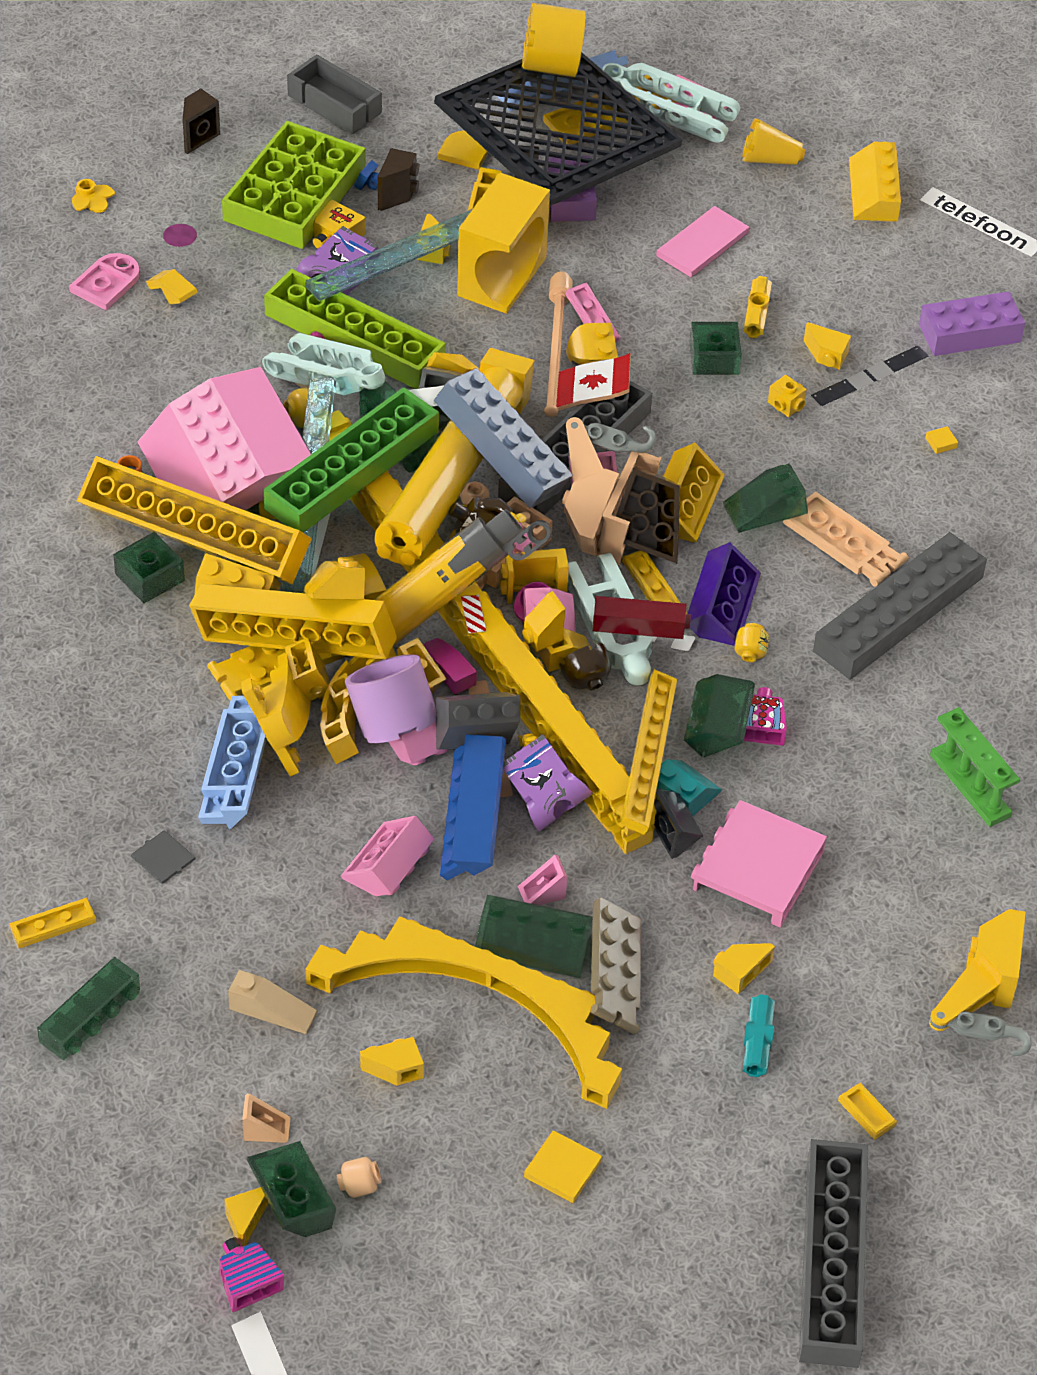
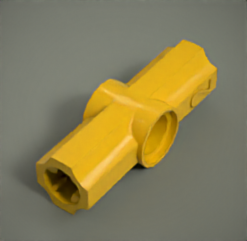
[743,276,772,338]

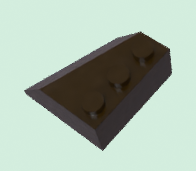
[616,466,680,564]

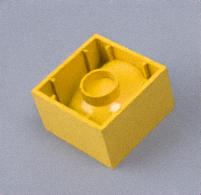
[457,173,550,314]

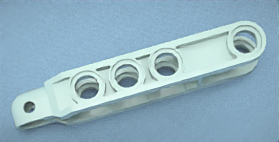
[602,63,740,143]
[262,333,385,395]
[567,552,653,685]

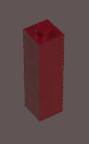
[592,596,691,639]

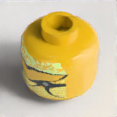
[734,623,769,663]

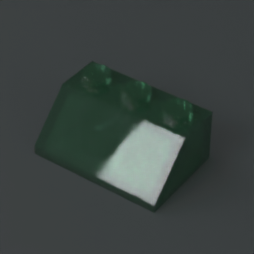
[684,674,755,758]
[247,1141,336,1237]

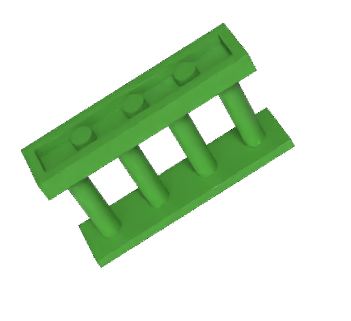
[930,707,1020,827]

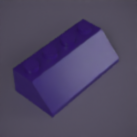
[687,542,761,646]

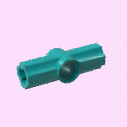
[743,994,775,1077]

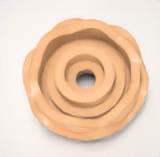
[459,481,490,504]

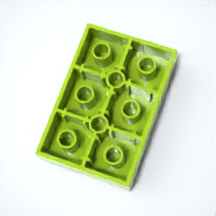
[222,121,366,249]

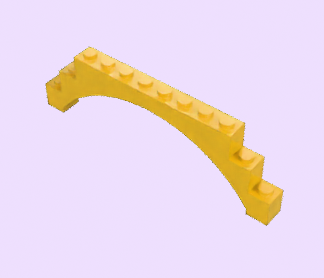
[305,916,622,1109]

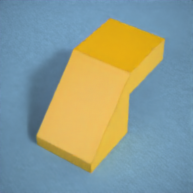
[146,269,198,304]

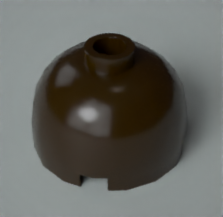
[559,643,612,691]

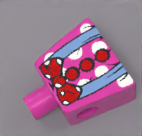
[735,687,787,746]

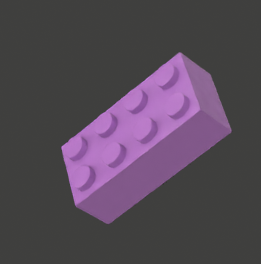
[919,291,1025,356]

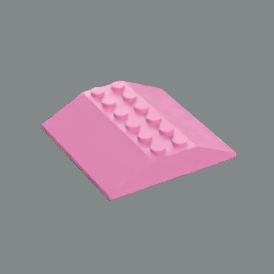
[138,367,311,510]

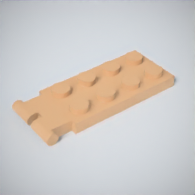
[783,491,909,587]

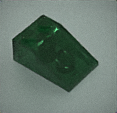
[723,463,808,533]

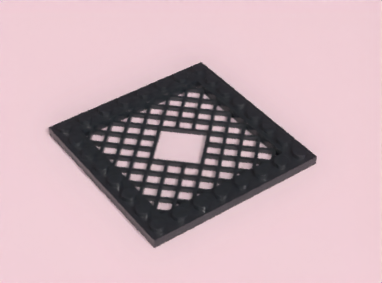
[434,52,683,207]

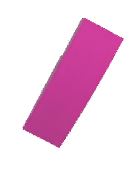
[423,638,477,695]

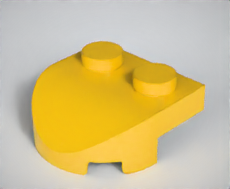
[566,323,618,365]

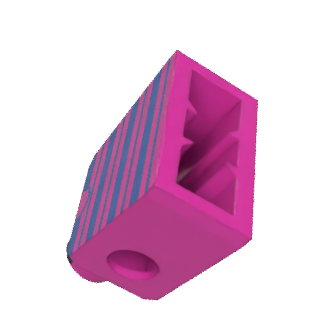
[219,1237,284,1312]

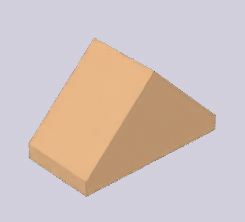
[243,1094,290,1143]

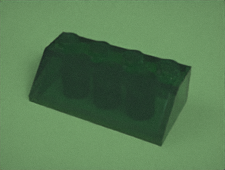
[475,894,593,978]

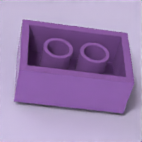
[547,156,597,222]

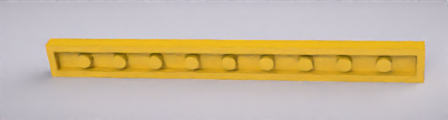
[620,669,677,835]

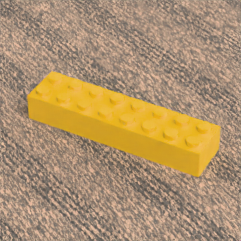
[189,584,397,660]

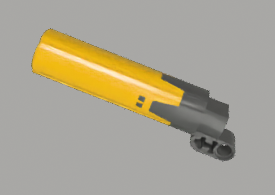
[374,509,552,646]

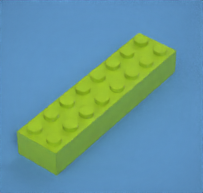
[264,268,446,389]

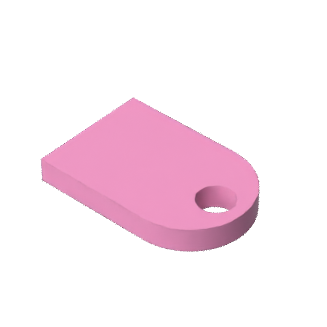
[69,253,140,310]

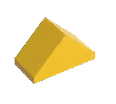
[224,1186,269,1247]

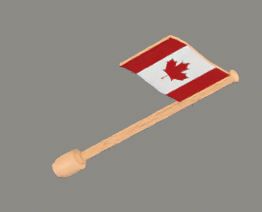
[544,271,631,417]

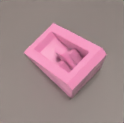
[518,855,567,908]

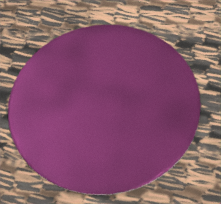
[163,224,197,247]

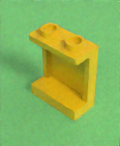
[500,548,569,604]

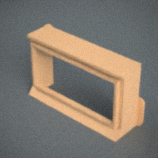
[596,451,662,565]

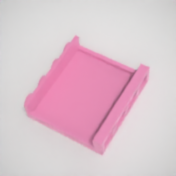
[691,800,827,928]

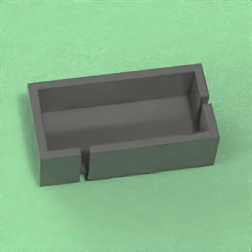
[287,54,382,134]

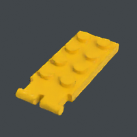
[207,646,344,701]

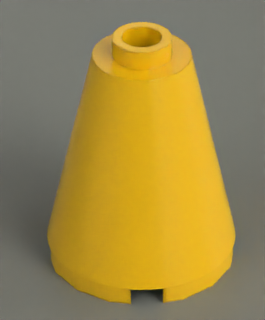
[742,118,806,165]

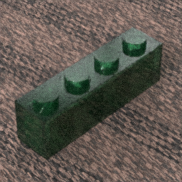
[37,956,140,1061]

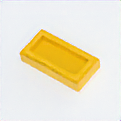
[838,1082,897,1140]

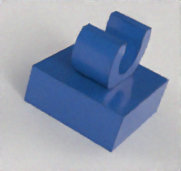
[354,160,379,191]

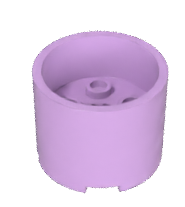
[345,655,436,743]

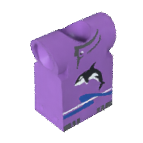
[297,226,379,296]
[503,734,593,832]

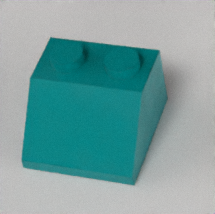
[656,759,722,816]

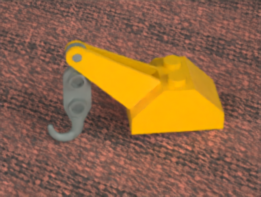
[929,909,1032,1056]

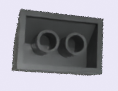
[436,692,520,750]

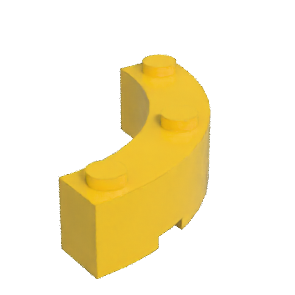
[320,647,397,764]

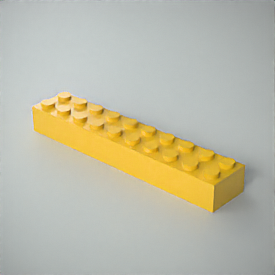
[76,456,312,585]

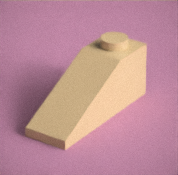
[228,970,317,1034]

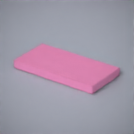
[656,206,749,277]

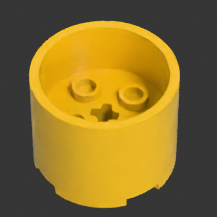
[522,3,586,77]

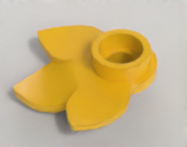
[72,179,115,213]

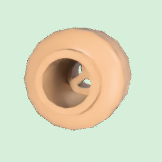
[337,1157,381,1198]

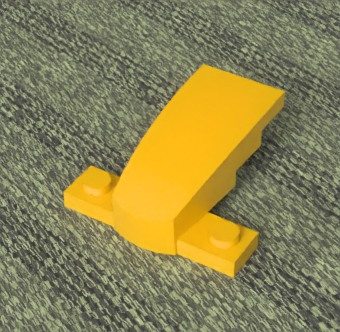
[241,652,310,777]

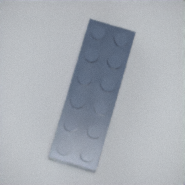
[434,368,573,508]

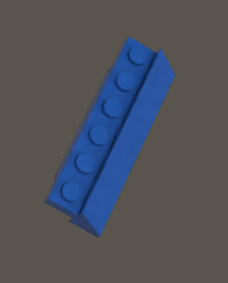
[440,734,506,881]

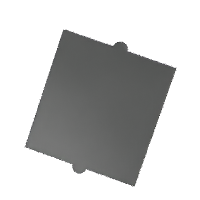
[131,830,195,884]

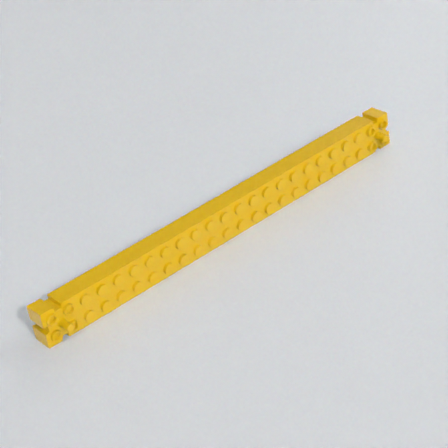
[313,410,656,855]

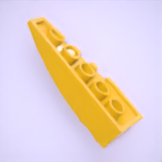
[304,557,365,599]

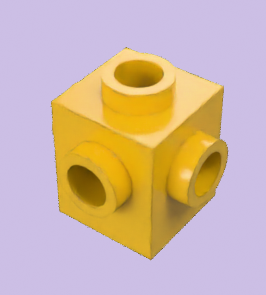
[768,374,807,417]

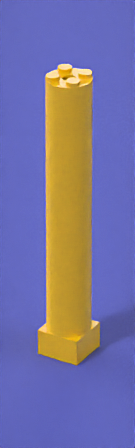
[375,348,535,566]

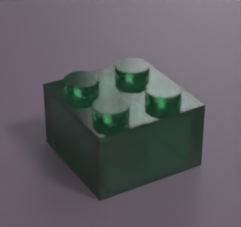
[689,322,742,375]
[113,531,185,604]

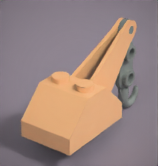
[562,417,656,556]

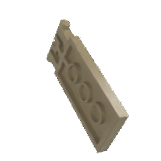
[591,897,641,1035]

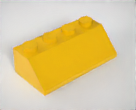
[849,141,901,222]
[663,443,725,543]

